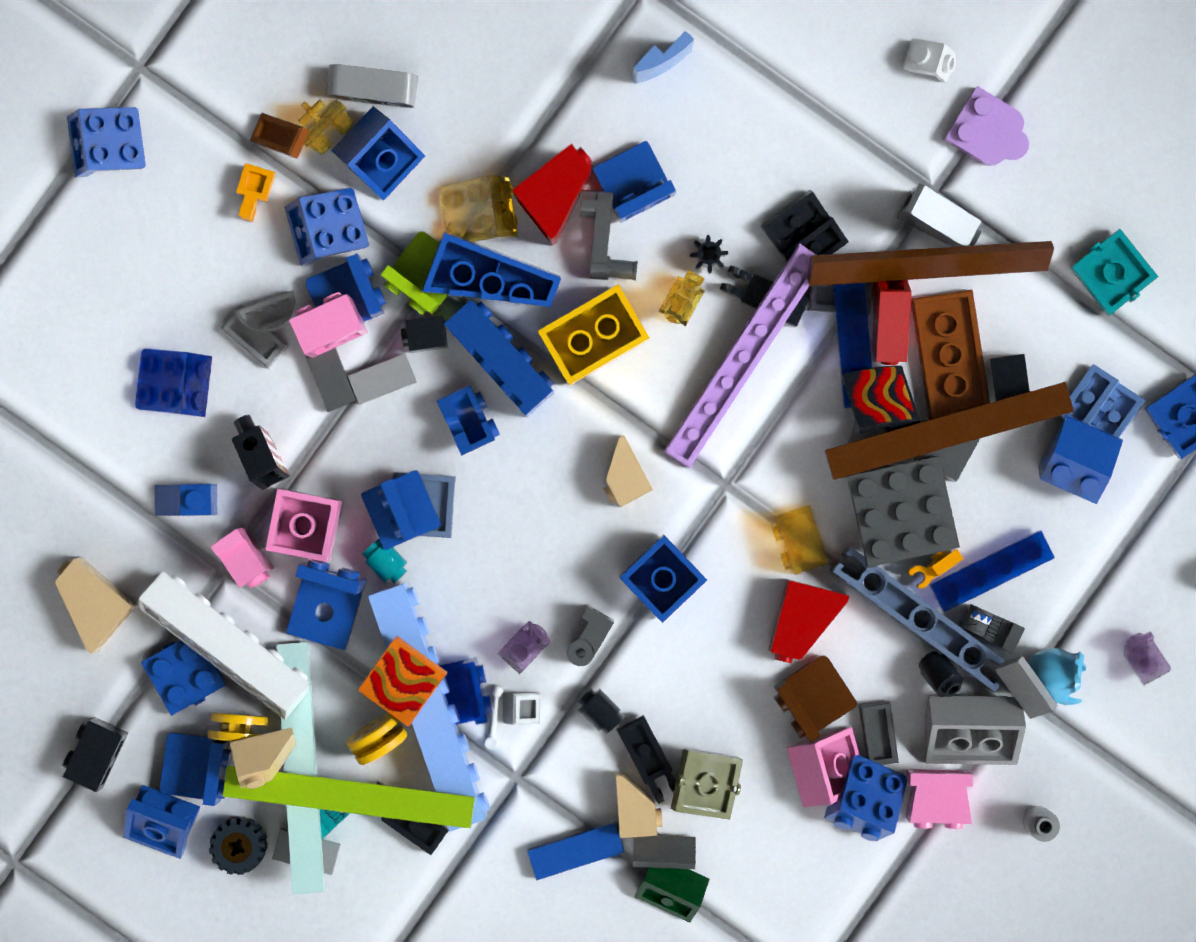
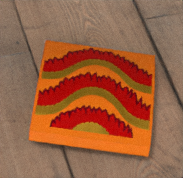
[358,636,448,727]

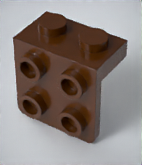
[773,655,857,742]

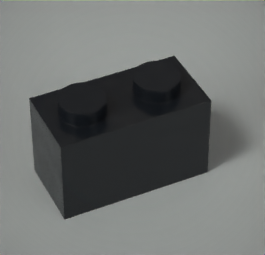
[62,717,129,792]

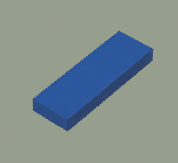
[527,822,625,881]

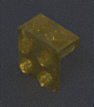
[439,175,518,242]

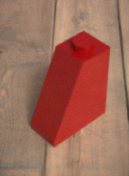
[873,280,912,365]
[768,579,849,664]

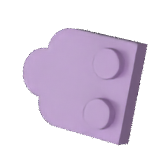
[944,86,1029,166]

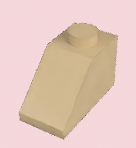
[603,435,653,507]
[230,727,296,789]
[616,772,662,838]

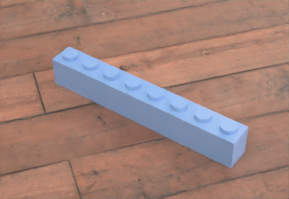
[368,582,490,832]

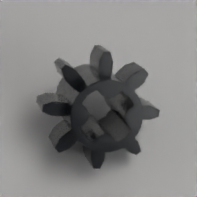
[689,235,728,274]

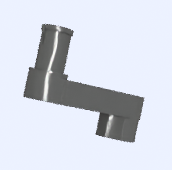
[580,190,638,281]

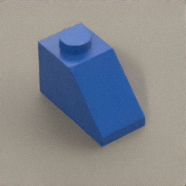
[155,484,218,516]

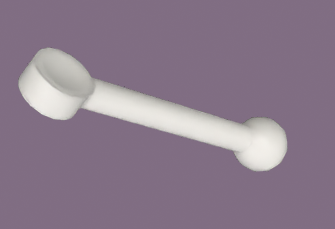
[485,685,504,750]

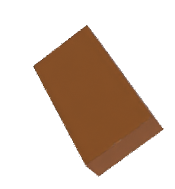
[249,113,310,159]

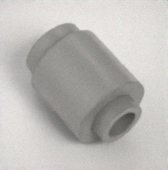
[1023,806,1060,842]

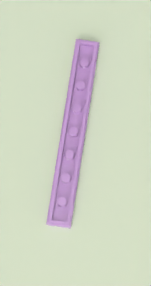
[664,244,816,468]

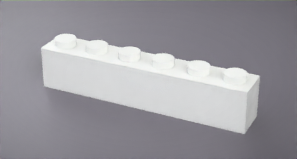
[139,572,310,720]

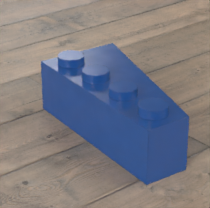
[422,231,561,307]
[444,299,555,417]

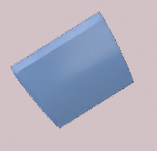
[632,31,694,83]
[1060,364,1145,438]

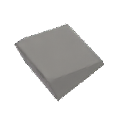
[503,692,541,725]

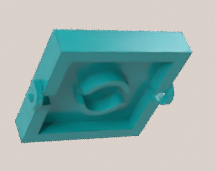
[1070,229,1159,316]

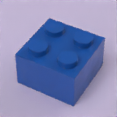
[619,534,707,623]

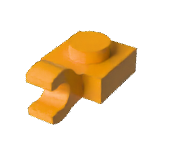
[236,163,276,222]
[907,549,964,589]

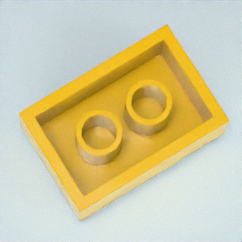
[538,284,650,386]

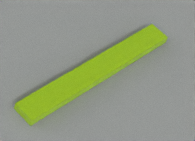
[223,765,475,829]

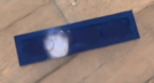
[832,283,872,408]
[929,530,1055,612]

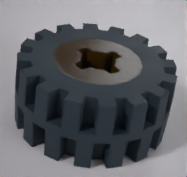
[209,816,268,875]

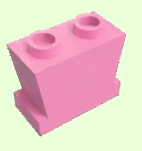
[211,527,274,589]
[906,769,973,829]

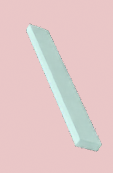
[276,642,325,895]

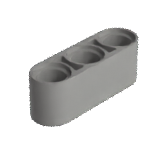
[326,64,418,108]

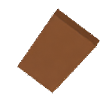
[911,289,990,420]

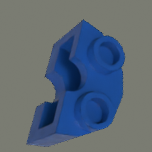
[437,385,500,456]

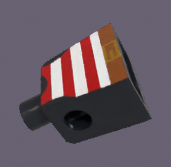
[232,415,290,490]

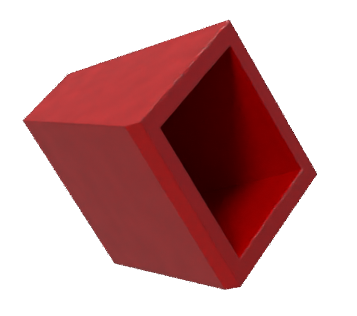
[512,143,592,246]

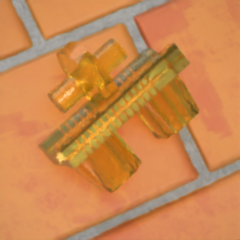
[298,99,353,155]
[658,270,705,327]

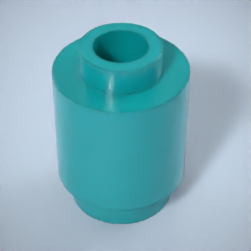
[362,538,408,583]

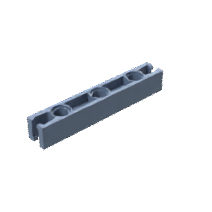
[829,546,1006,692]

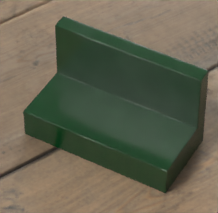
[634,867,710,923]

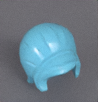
[1028,648,1086,706]

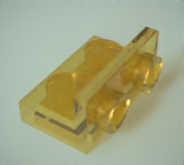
[771,505,828,575]

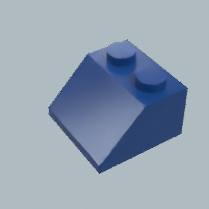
[331,106,425,201]
[1038,415,1123,504]

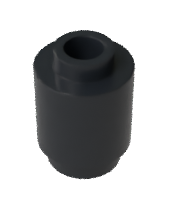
[919,651,963,697]
[578,689,624,734]

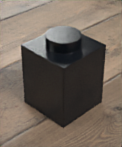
[401,315,448,353]

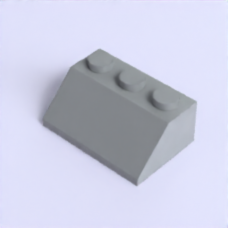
[925,696,1026,765]

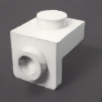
[903,38,956,82]

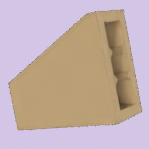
[55,557,137,654]

